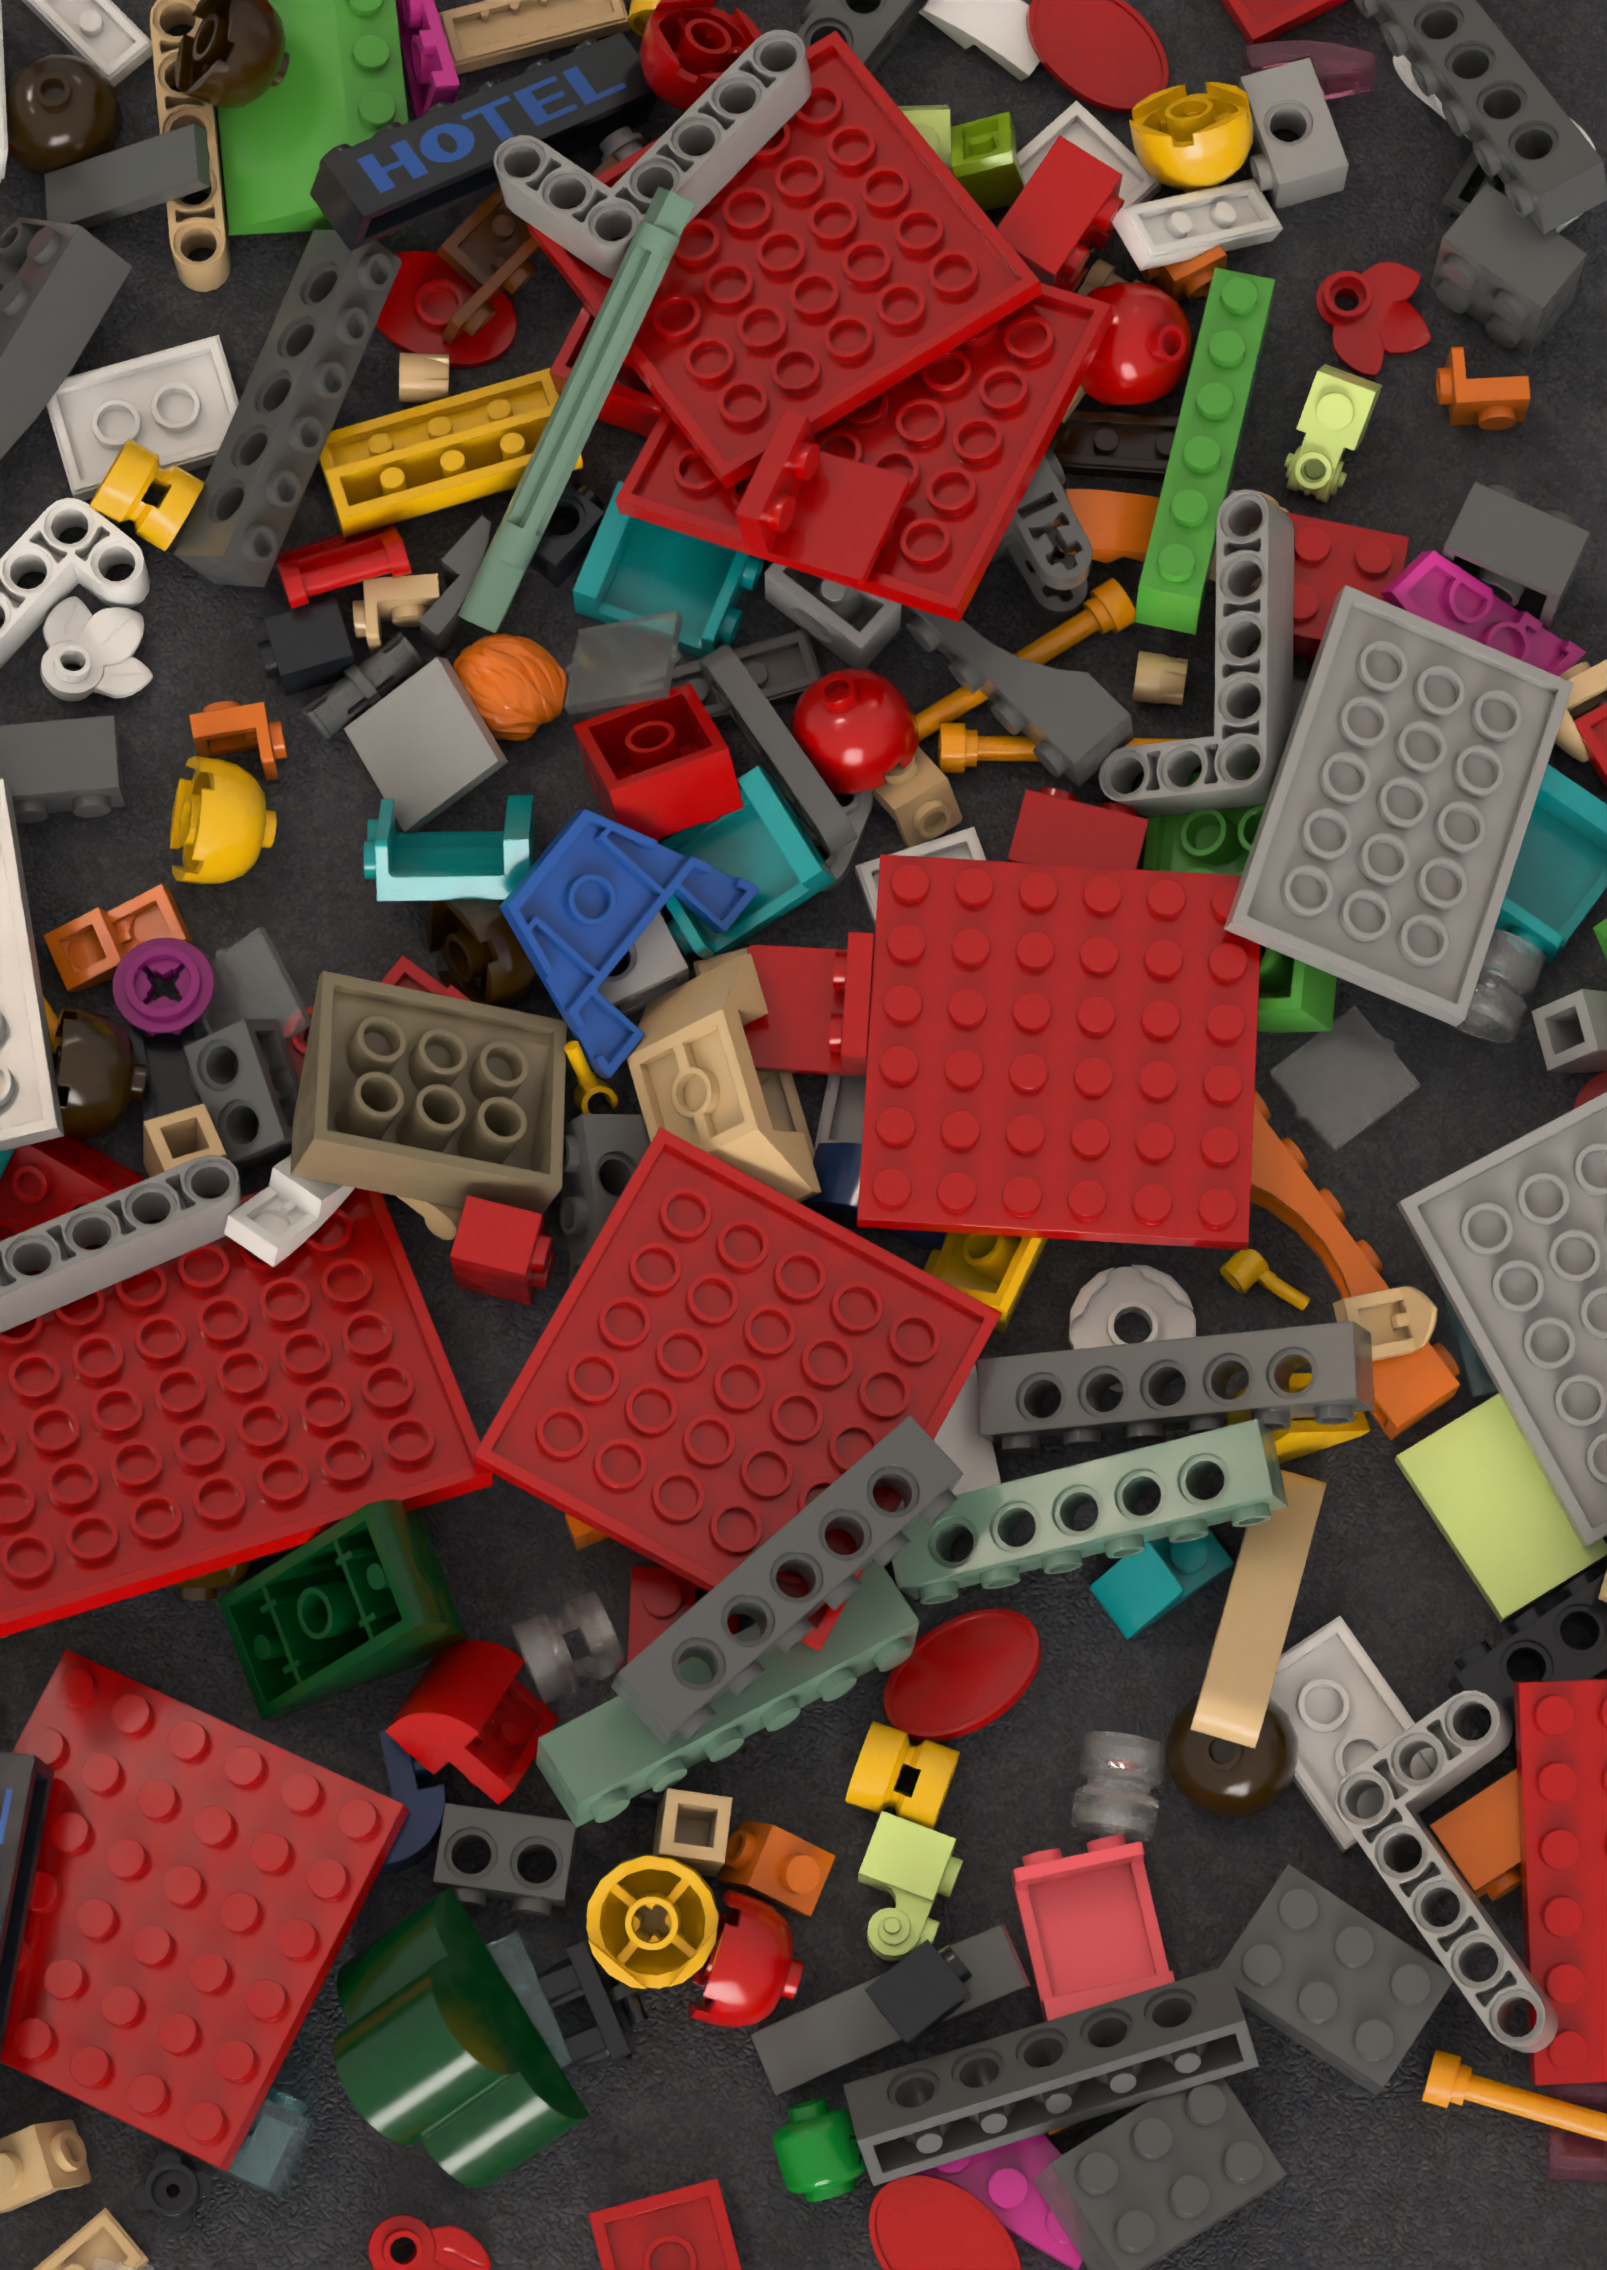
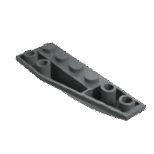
[0,217,133,460]

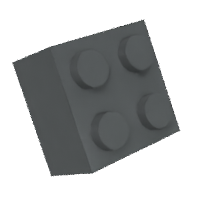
[1430,183,1587,357]
[1442,482,1590,631]

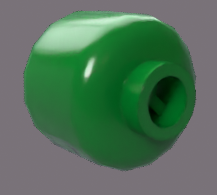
[771,2098,866,2202]

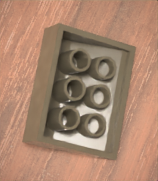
[290,971,567,1214]

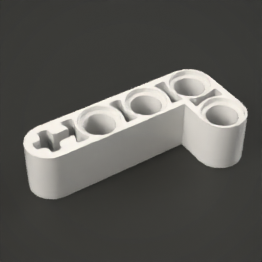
[0,498,151,669]

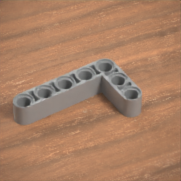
[493,30,813,279]
[1099,489,1294,817]
[0,1155,242,1333]
[1335,1690,1558,2053]

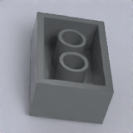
[1220,1864,1454,2096]
[1032,2077,1287,2270]

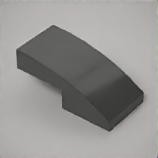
[419,515,493,656]

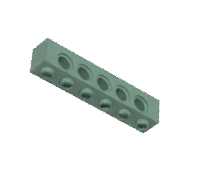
[892,1419,1288,1605]

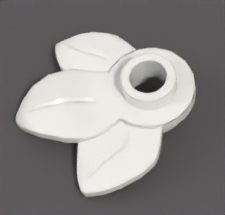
[40,596,153,701]

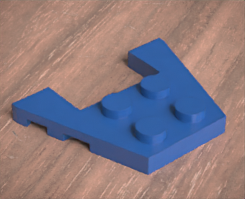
[499,809,760,1079]

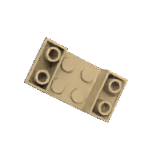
[626,953,821,1203]

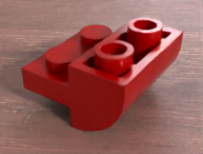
[385,1640,559,1805]

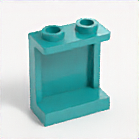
[573,481,765,658]
[1495,764,1607,966]
[660,766,837,960]
[363,795,535,901]

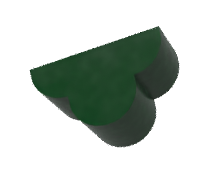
[218,1499,468,1721]
[333,1889,590,2188]

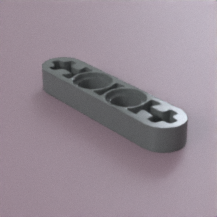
[699,644,857,855]

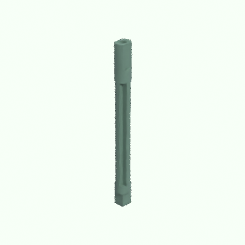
[457,186,696,634]

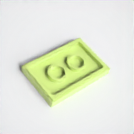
[1394,1393,1607,1623]

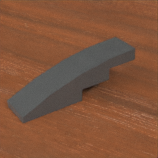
[750,1924,1031,2096]

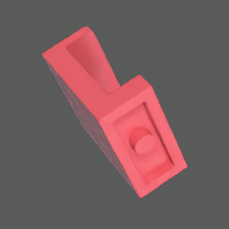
[1011,1834,1175,2022]

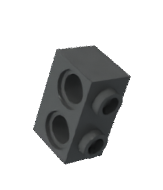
[184,1019,300,1166]
[433,1803,579,1917]

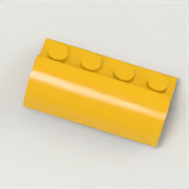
[319,368,583,538]

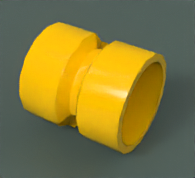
[89,438,205,551]
[845,1721,960,1830]

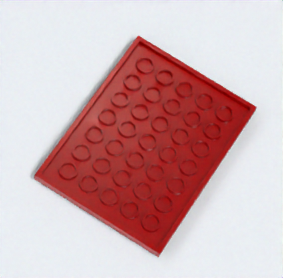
[0,1188,493,1638]

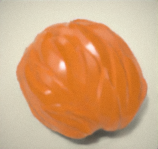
[453,633,567,741]

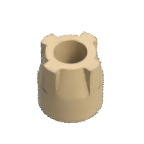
[399,353,449,403]
[1132,651,1188,705]

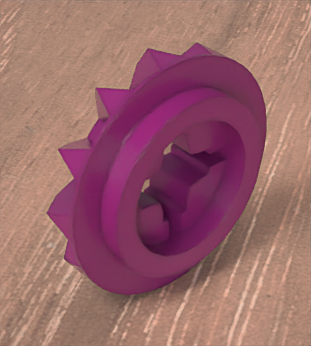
[112,938,214,1037]

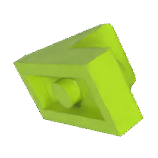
[951,111,1026,212]

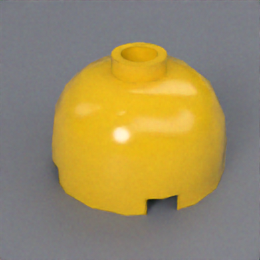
[1129,82,1253,193]
[170,756,277,884]
[586,1854,720,1989]

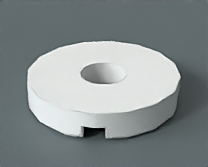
[1068,1265,1196,1392]

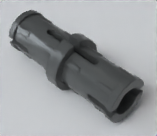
[301,632,424,741]

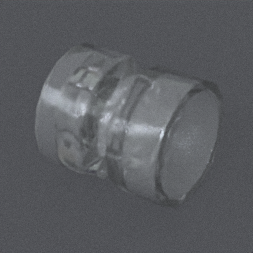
[1449,929,1546,1043]
[511,1590,627,1704]
[1070,1731,1168,1841]

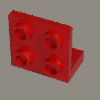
[735,410,910,586]
[743,932,874,1077]
[0,1137,146,1241]

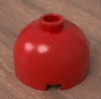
[639,0,762,112]
[1080,282,1192,406]
[790,668,919,794]
[688,1890,803,2028]

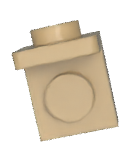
[353,573,442,656]

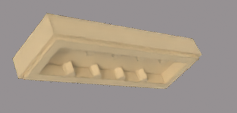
[438,0,630,75]

